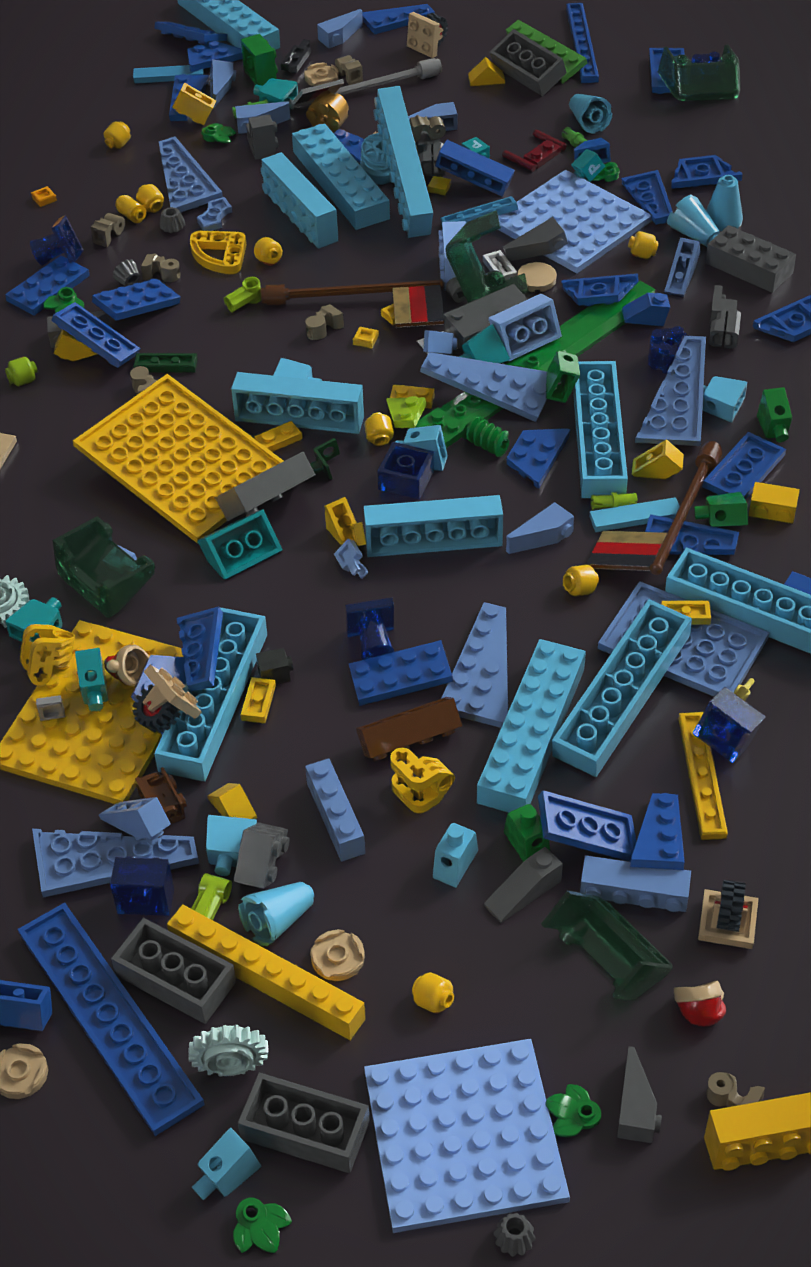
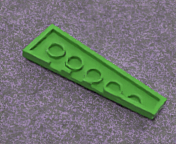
[506,20,588,84]

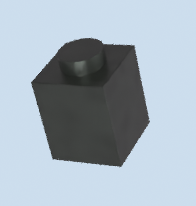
[256,648,294,684]

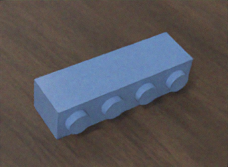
[305,758,365,862]
[580,855,691,912]

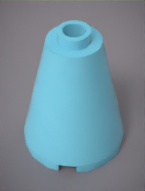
[569,94,613,134]
[706,175,743,231]
[667,195,720,247]
[238,882,314,946]

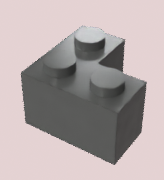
[246,114,279,160]
[234,822,290,889]

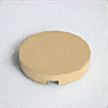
[304,62,339,86]
[517,262,557,292]
[310,929,365,981]
[0,1043,48,1099]

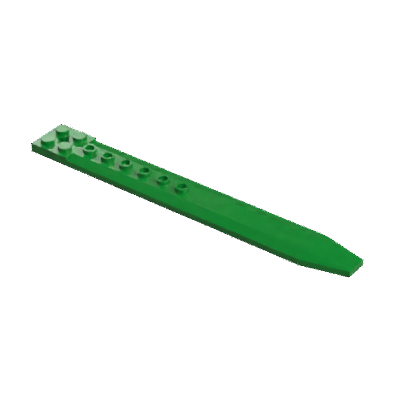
[408,281,655,448]

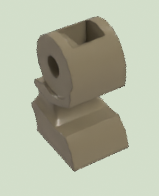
[335,55,363,85]
[410,115,446,142]
[91,213,125,247]
[141,253,181,282]
[305,304,344,340]
[130,366,158,394]
[706,1072,765,1107]

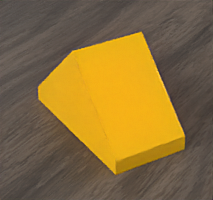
[468,57,505,86]
[325,497,356,545]
[207,783,257,819]

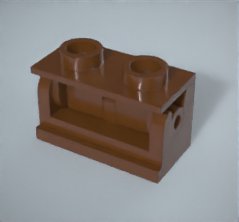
[135,767,187,824]

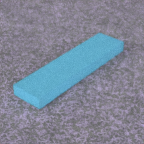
[589,497,680,532]

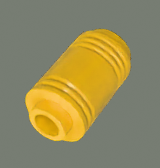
[115,195,146,223]

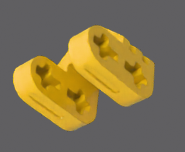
[20,624,75,686]
[390,748,455,813]

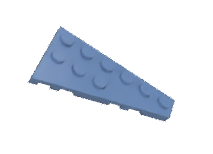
[159,137,223,212]
[635,336,706,446]
[420,352,547,422]
[442,602,508,728]
[32,829,199,897]

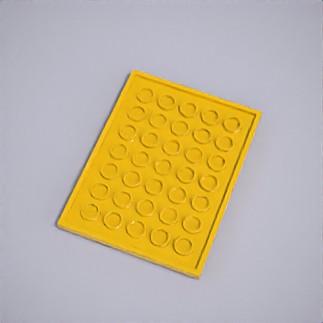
[73,374,283,544]
[0,620,183,804]

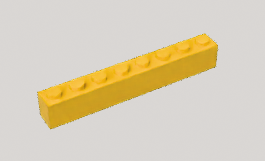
[167,904,365,1041]

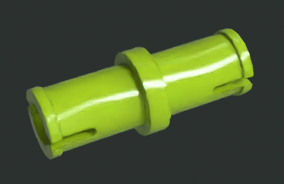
[591,492,638,509]

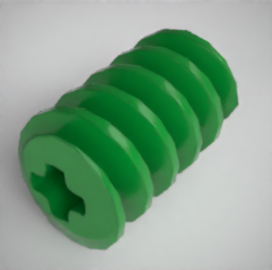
[462,416,509,457]

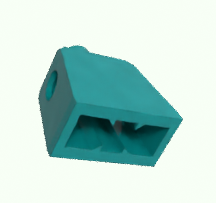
[253,78,298,108]
[459,324,510,364]
[5,597,62,642]
[75,647,109,711]

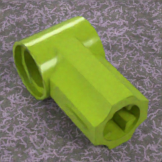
[223,277,261,312]
[191,873,232,920]

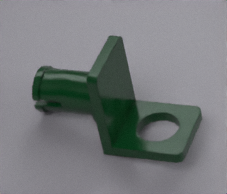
[305,438,340,481]

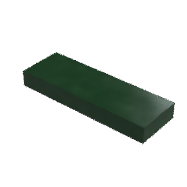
[133,353,198,372]

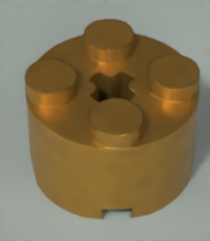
[306,90,349,133]

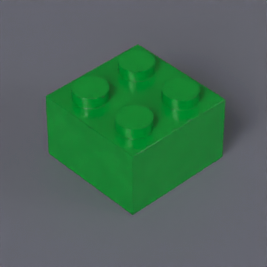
[241,34,278,86]

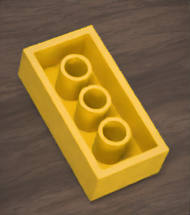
[704,1092,811,1171]

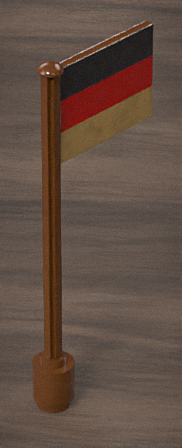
[261,279,444,327]
[586,441,722,575]

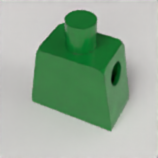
[546,350,580,403]
[757,387,792,442]
[694,492,748,527]
[504,804,550,862]

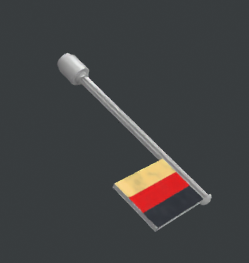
[289,58,442,110]

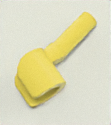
[732,678,755,704]

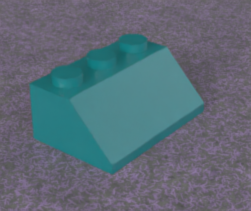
[197,509,283,580]

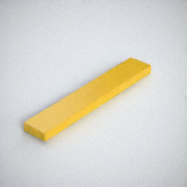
[678,712,728,840]

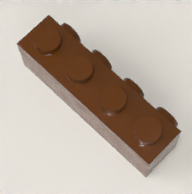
[356,697,462,761]

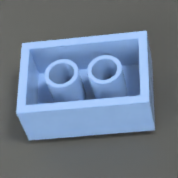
[438,221,469,287]
[489,294,562,361]

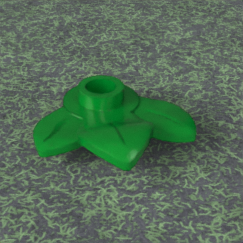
[201,123,237,143]
[592,162,620,182]
[44,287,84,313]
[545,1084,601,1137]
[233,1197,292,1253]

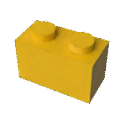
[172,83,216,125]
[749,482,800,523]

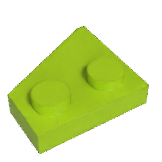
[386,396,427,428]

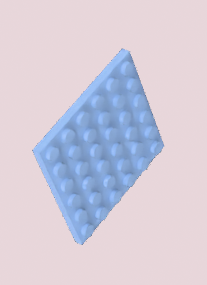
[490,170,652,274]
[364,1039,570,1233]

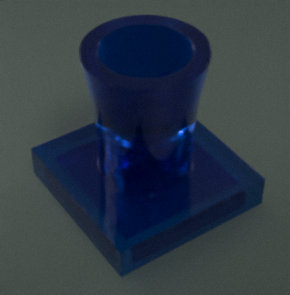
[30,215,84,266]
[345,597,394,660]

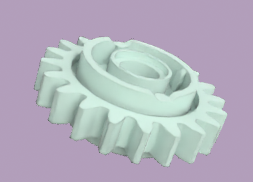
[0,575,30,628]
[188,1025,268,1077]

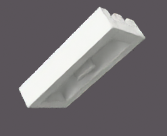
[483,250,517,283]

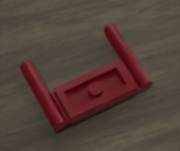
[502,129,567,172]

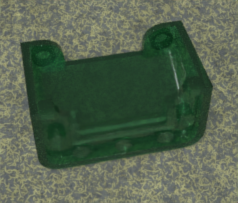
[52,516,155,618]

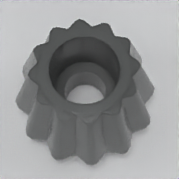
[159,207,185,233]
[113,259,140,286]
[494,1213,536,1257]

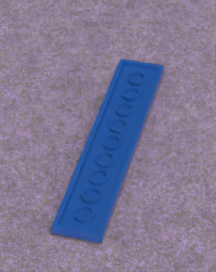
[17,903,205,1136]

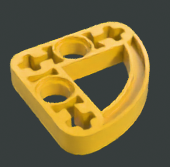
[190,231,246,274]

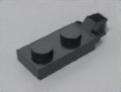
[281,39,311,73]

